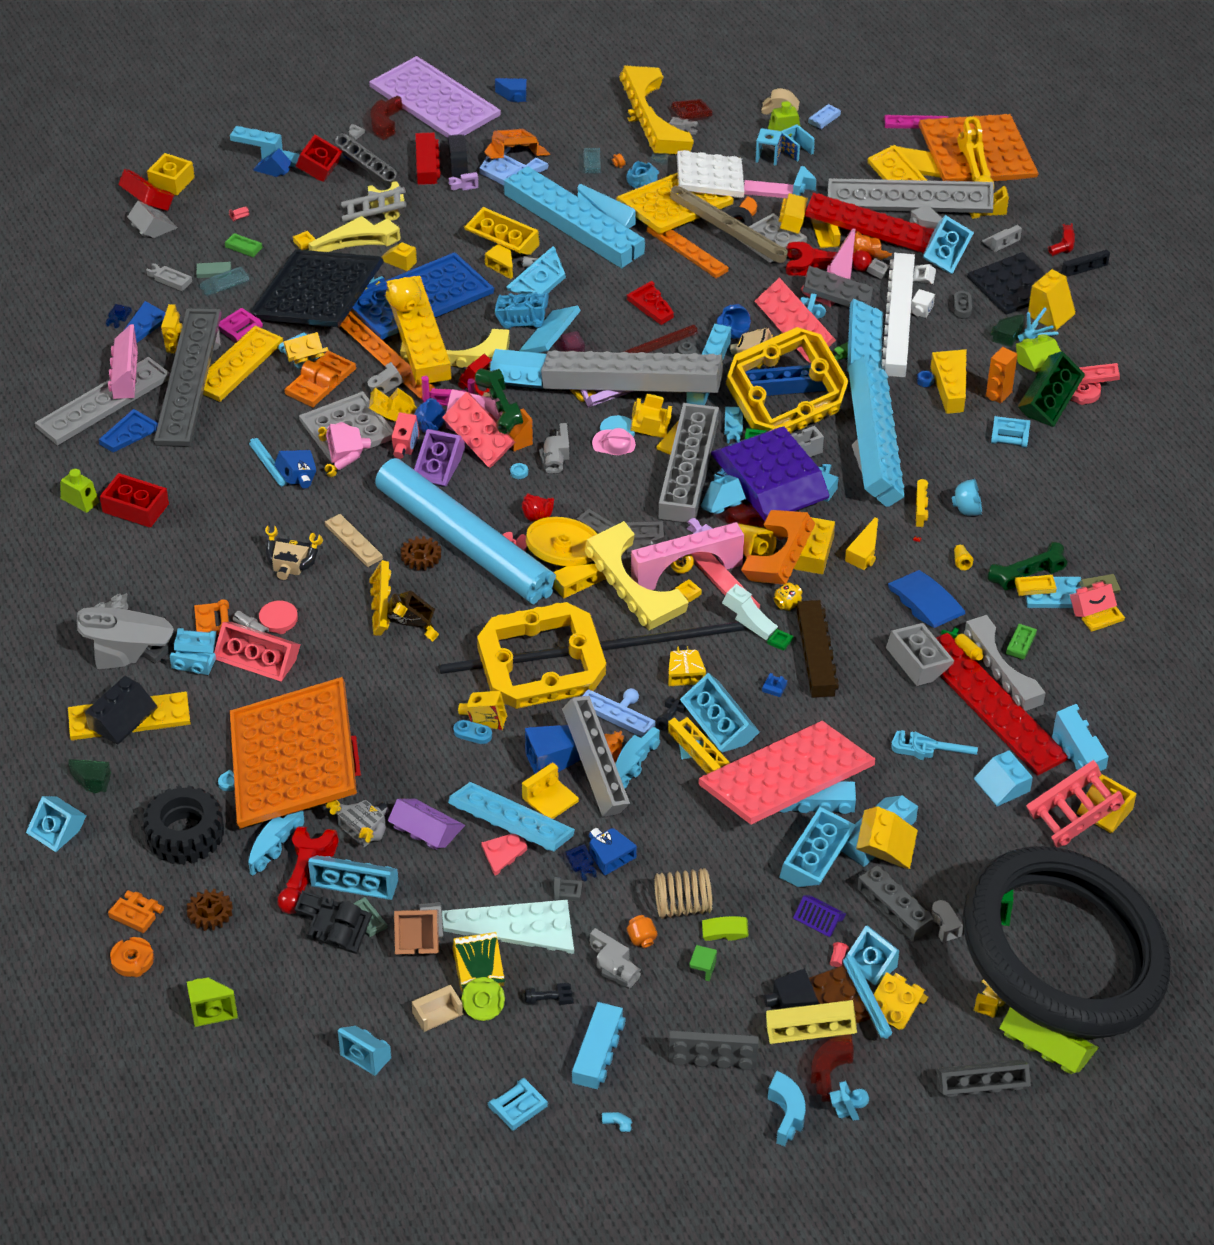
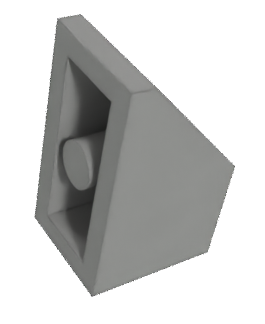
[910,205,942,229]

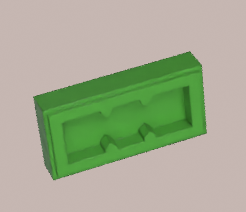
[225,233,262,257]
[1006,624,1037,660]

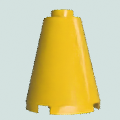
[737,523,777,558]

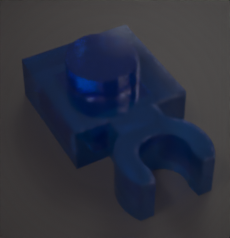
[106,304,132,329]
[566,844,597,882]

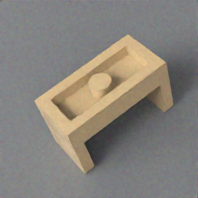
[412,985,463,1032]

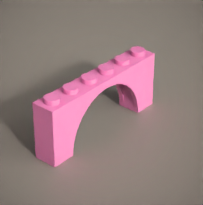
[631,522,744,590]

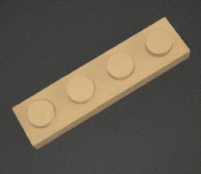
[325,514,383,567]

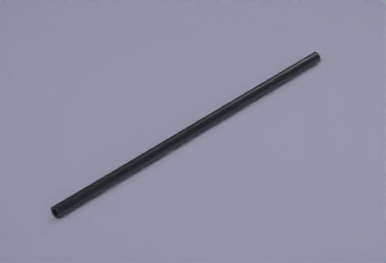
[439,622,744,674]

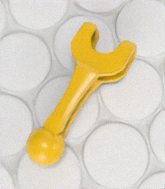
[957,117,994,190]

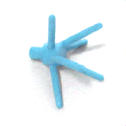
[1018,308,1059,342]

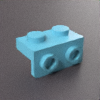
[170,651,216,675]

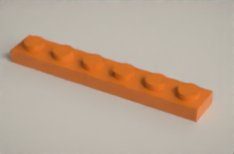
[647,227,728,278]

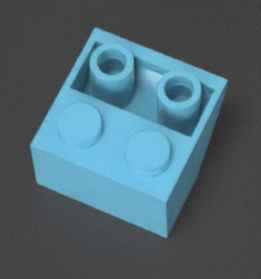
[701,475,746,514]

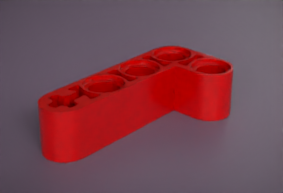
[118,169,174,211]

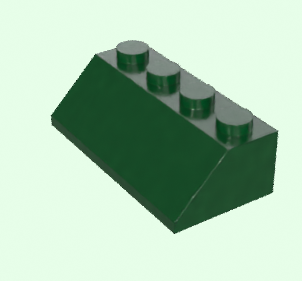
[1018,351,1085,427]

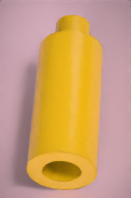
[955,634,983,661]

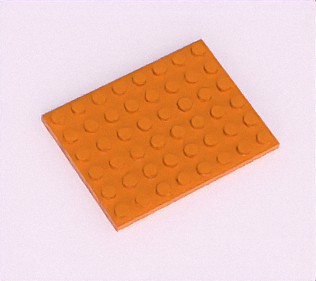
[230,677,357,828]

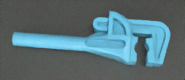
[891,730,978,760]

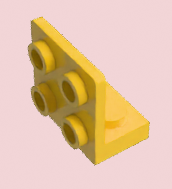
[283,332,328,364]
[522,762,579,819]

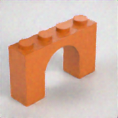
[741,510,815,584]

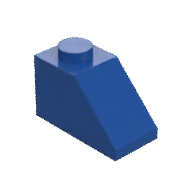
[495,78,527,102]
[253,148,292,177]

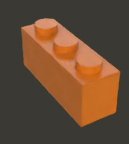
[986,347,1018,404]

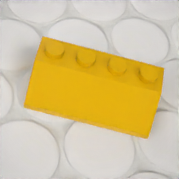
[464,207,540,255]

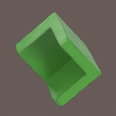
[690,945,717,981]

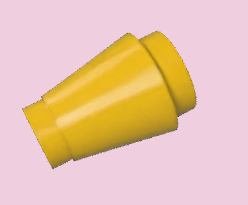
[954,545,973,570]

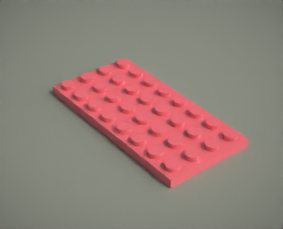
[699,721,875,825]

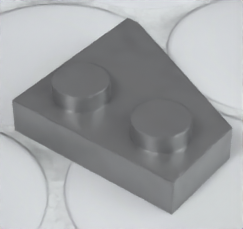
[626,521,664,555]

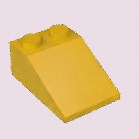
[856,806,918,869]

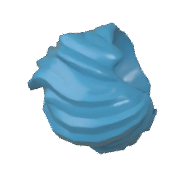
[627,161,659,189]

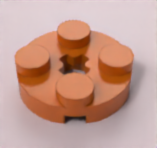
[110,937,154,977]

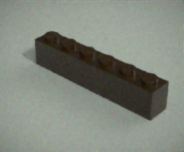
[797,600,839,698]

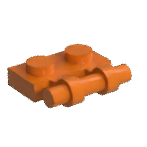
[108,890,164,933]

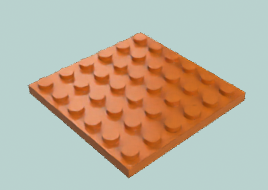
[919,114,1038,182]

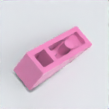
[827,229,856,279]

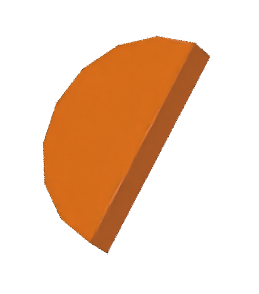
[734,196,757,219]

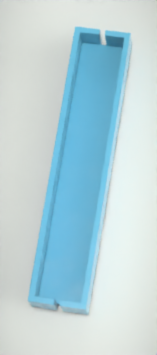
[504,166,645,268]
[848,355,905,507]

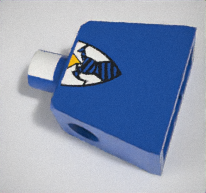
[274,450,316,488]
[589,828,637,876]

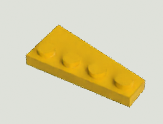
[370,560,391,636]

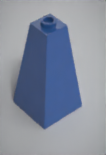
[525,725,581,774]

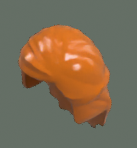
[853,231,892,260]

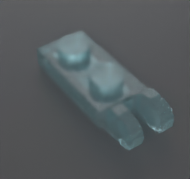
[200,266,249,296]

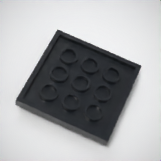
[967,252,1045,315]

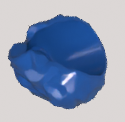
[716,304,751,339]

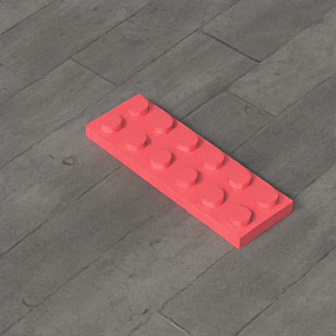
[755,278,836,363]

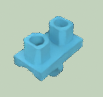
[800,293,826,319]
[830,1081,869,1120]

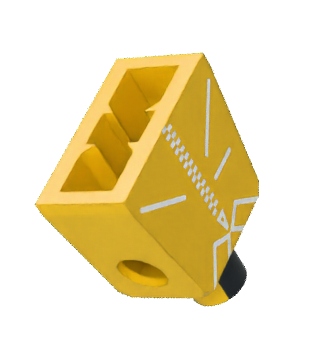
[668,644,706,686]

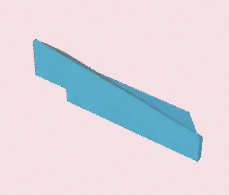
[578,184,636,229]

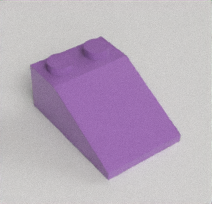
[414,429,466,487]

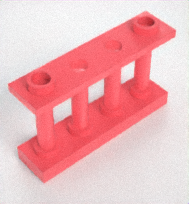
[1026,760,1125,848]

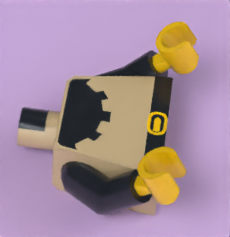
[265,526,323,580]

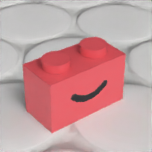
[1070,581,1117,617]

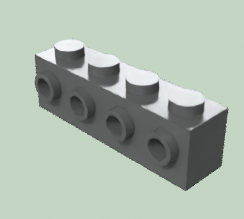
[857,865,934,942]
[936,1059,1031,1097]

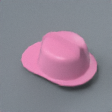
[592,428,636,455]

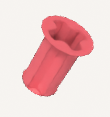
[229,207,249,222]
[830,942,849,967]

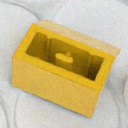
[1077,774,1137,834]

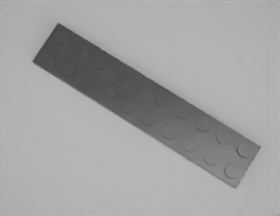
[154,309,222,446]

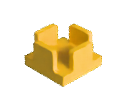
[630,394,672,438]

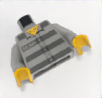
[325,800,389,847]

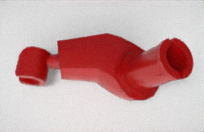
[1048,223,1075,256]

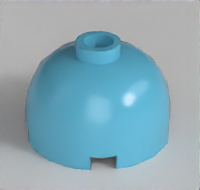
[952,479,982,516]

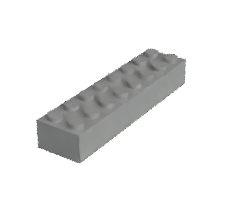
[659,403,719,523]

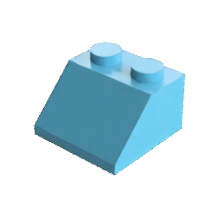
[974,750,1033,806]
[26,796,86,852]
[338,1026,391,1076]

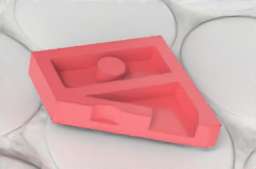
[481,834,527,875]

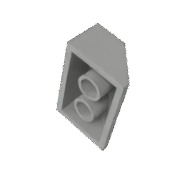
[886,623,954,686]

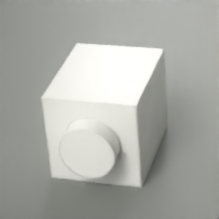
[911,289,935,318]

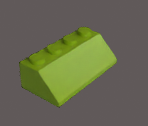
[999,1007,1099,1074]

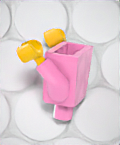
[318,422,371,477]

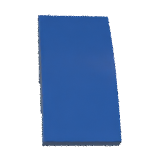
[888,570,965,628]

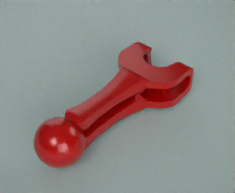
[786,242,872,276]
[277,826,339,914]

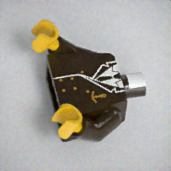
[387,590,439,642]

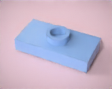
[808,104,841,129]

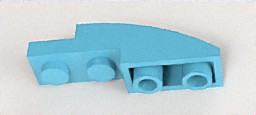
[615,727,660,789]
[248,810,304,875]

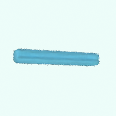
[249,438,288,487]

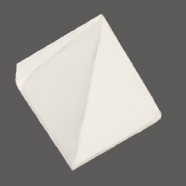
[913,264,936,284]

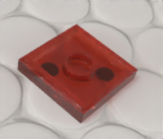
[672,99,712,120]

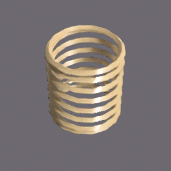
[655,868,712,919]

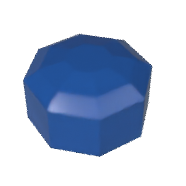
[917,371,934,387]

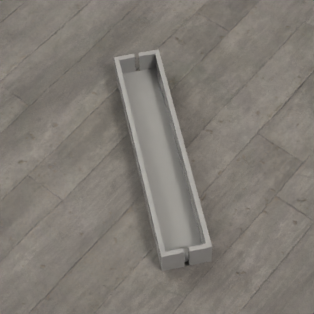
[541,350,723,393]

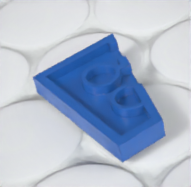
[123,301,166,342]
[99,409,158,452]

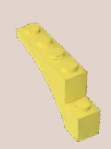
[308,216,400,252]

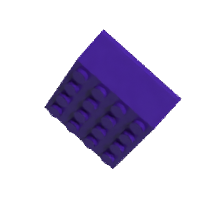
[711,426,830,521]

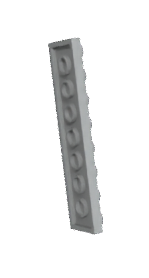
[35,357,170,445]

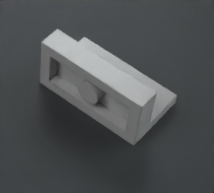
[982,225,1022,252]

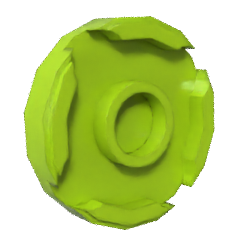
[461,977,505,1021]

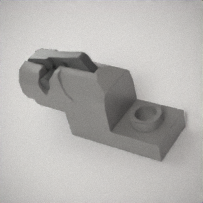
[539,423,569,473]
[590,928,641,989]

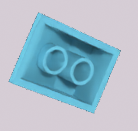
[923,215,974,274]

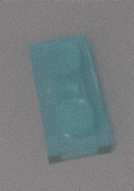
[584,148,601,173]

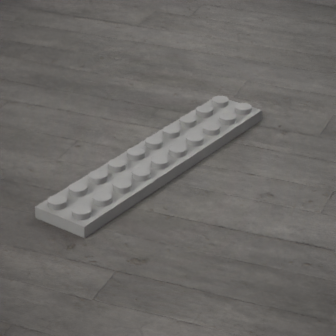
[828,179,994,213]

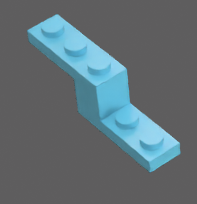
[230,126,300,168]

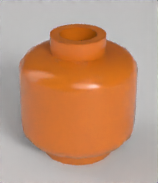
[627,915,658,948]

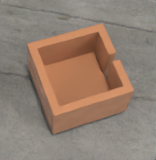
[394,909,439,954]

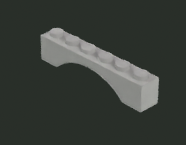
[964,615,1045,711]

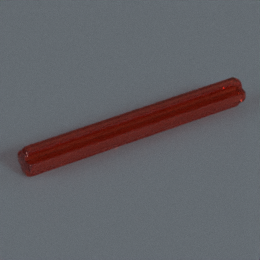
[623,325,698,353]

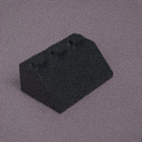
[85,676,158,745]

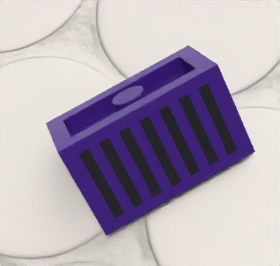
[794,895,846,937]

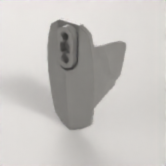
[77,607,174,669]

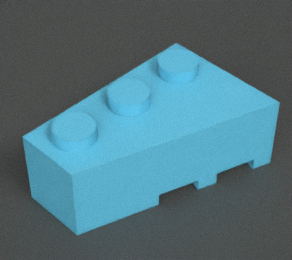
[1052,704,1109,771]

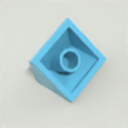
[845,925,900,985]

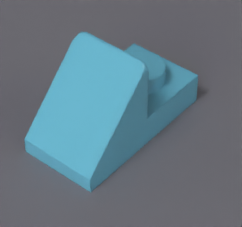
[793,166,816,196]

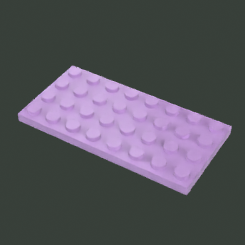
[369,56,501,138]

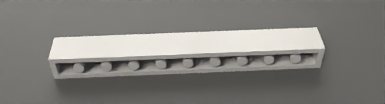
[881,253,915,377]

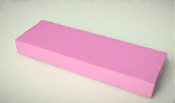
[744,180,793,198]

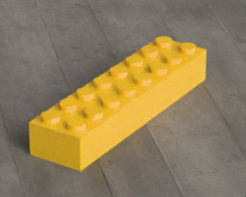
[386,276,451,385]

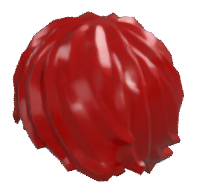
[522,493,554,522]

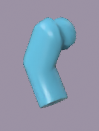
[602,1112,632,1132]

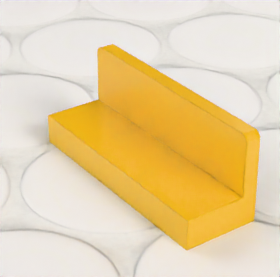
[810,218,840,248]

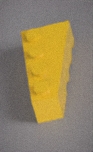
[931,349,966,414]

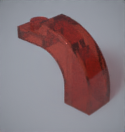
[371,95,402,140]

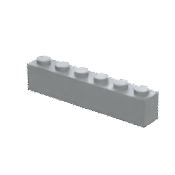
[562,696,630,817]

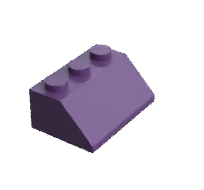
[388,799,465,849]

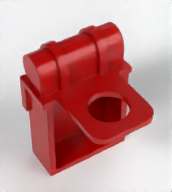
[458,353,492,396]

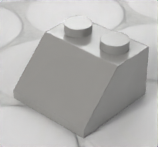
[127,201,177,238]

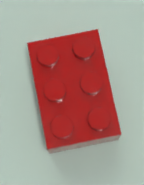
[100,473,169,528]

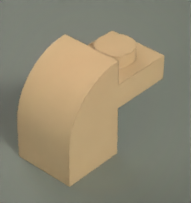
[761,89,800,115]

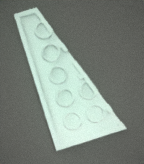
[442,900,574,954]

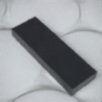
[1061,250,1110,277]

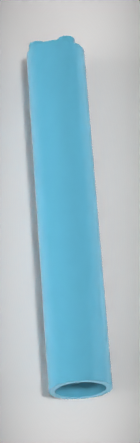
[375,458,556,604]

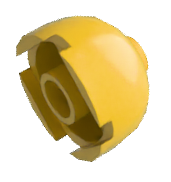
[385,277,421,312]

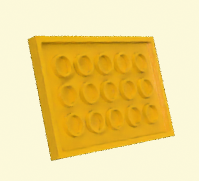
[616,173,734,234]

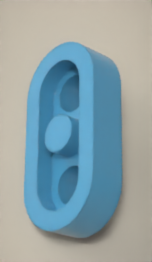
[454,720,492,744]

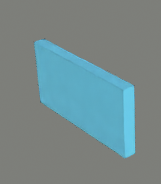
[519,306,581,353]

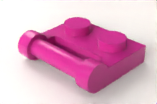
[219,308,263,343]

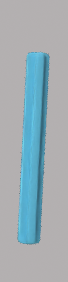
[843,956,892,1039]

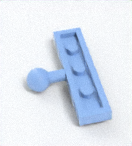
[583,688,655,737]

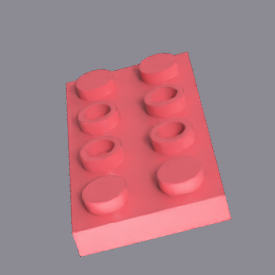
[442,391,515,468]

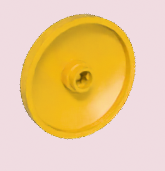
[526,517,597,566]

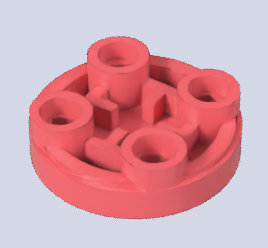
[259,601,298,634]

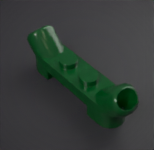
[475,368,523,434]
[988,542,1068,590]

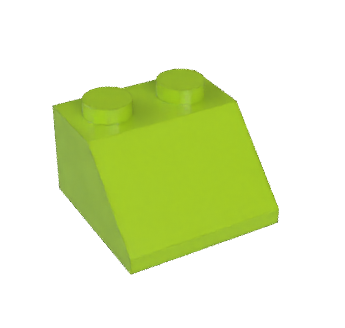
[1016,334,1061,372]
[187,978,238,1027]

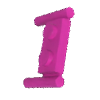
[421,376,475,406]

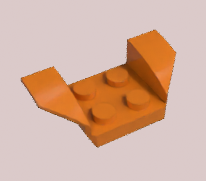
[484,129,550,159]

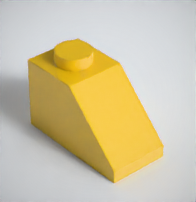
[382,242,417,271]
[485,244,513,279]

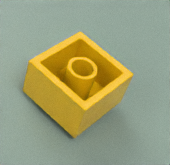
[147,153,194,195]

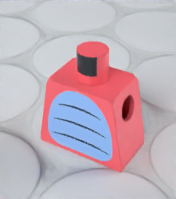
[392,412,420,459]

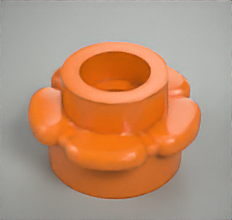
[612,153,626,168]

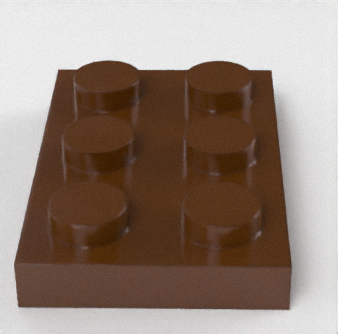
[809,966,871,1024]

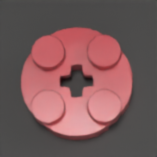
[1071,382,1101,405]

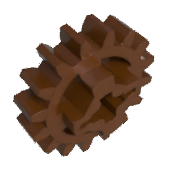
[401,536,441,571]
[186,889,233,931]

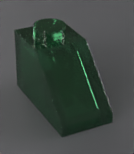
[991,314,1025,347]
[68,759,111,793]

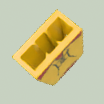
[458,691,507,730]

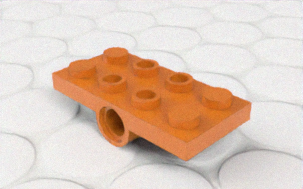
[285,351,356,407]

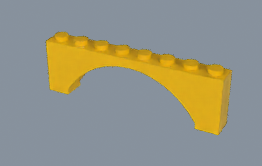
[620,66,694,154]

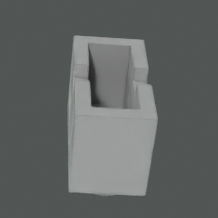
[791,426,824,457]

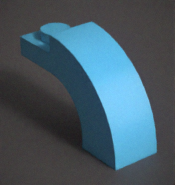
[768,1071,805,1146]

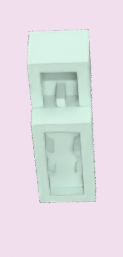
[722,584,778,640]

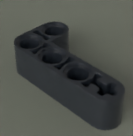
[448,134,468,179]

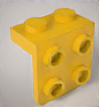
[874,972,928,1030]

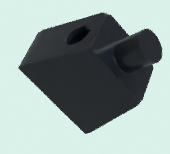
[764,968,818,1009]

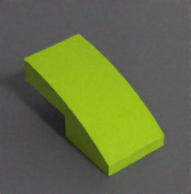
[702,916,749,941]

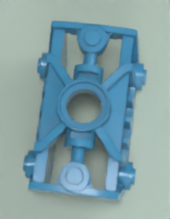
[495,292,549,329]

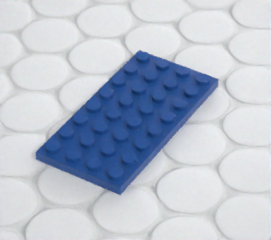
[351,252,494,340]

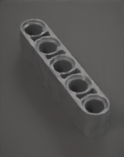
[335,134,401,187]

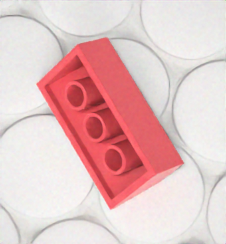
[214,622,301,682]

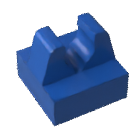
[762,673,787,697]

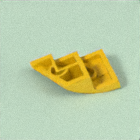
[369,388,417,421]

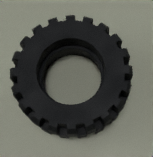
[143,786,224,864]

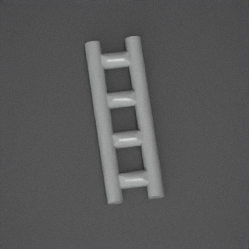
[341,187,406,222]

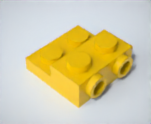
[161,304,182,354]

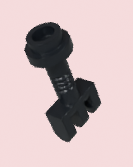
[656,696,686,730]
[525,983,574,1005]

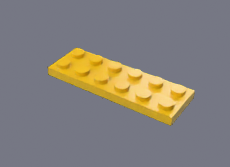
[203,326,283,402]
[68,692,191,740]

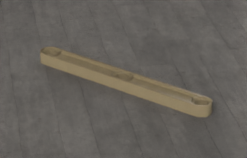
[670,186,787,263]

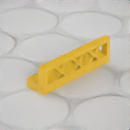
[668,717,730,774]

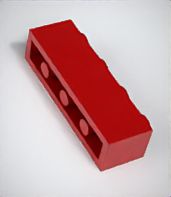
[415,133,440,185]

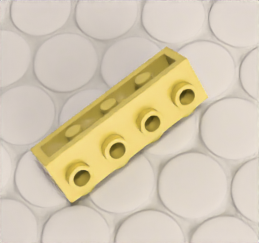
[766,1000,857,1044]

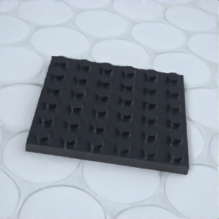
[249,249,384,327]

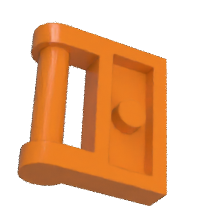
[194,599,229,634]

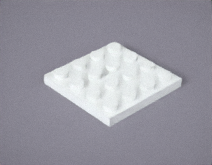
[677,150,744,198]

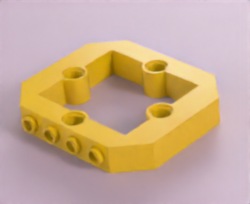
[726,327,848,434]
[477,602,606,709]

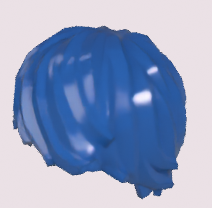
[414,398,445,433]

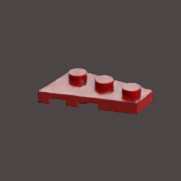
[627,281,674,325]

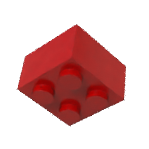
[296,135,343,182]

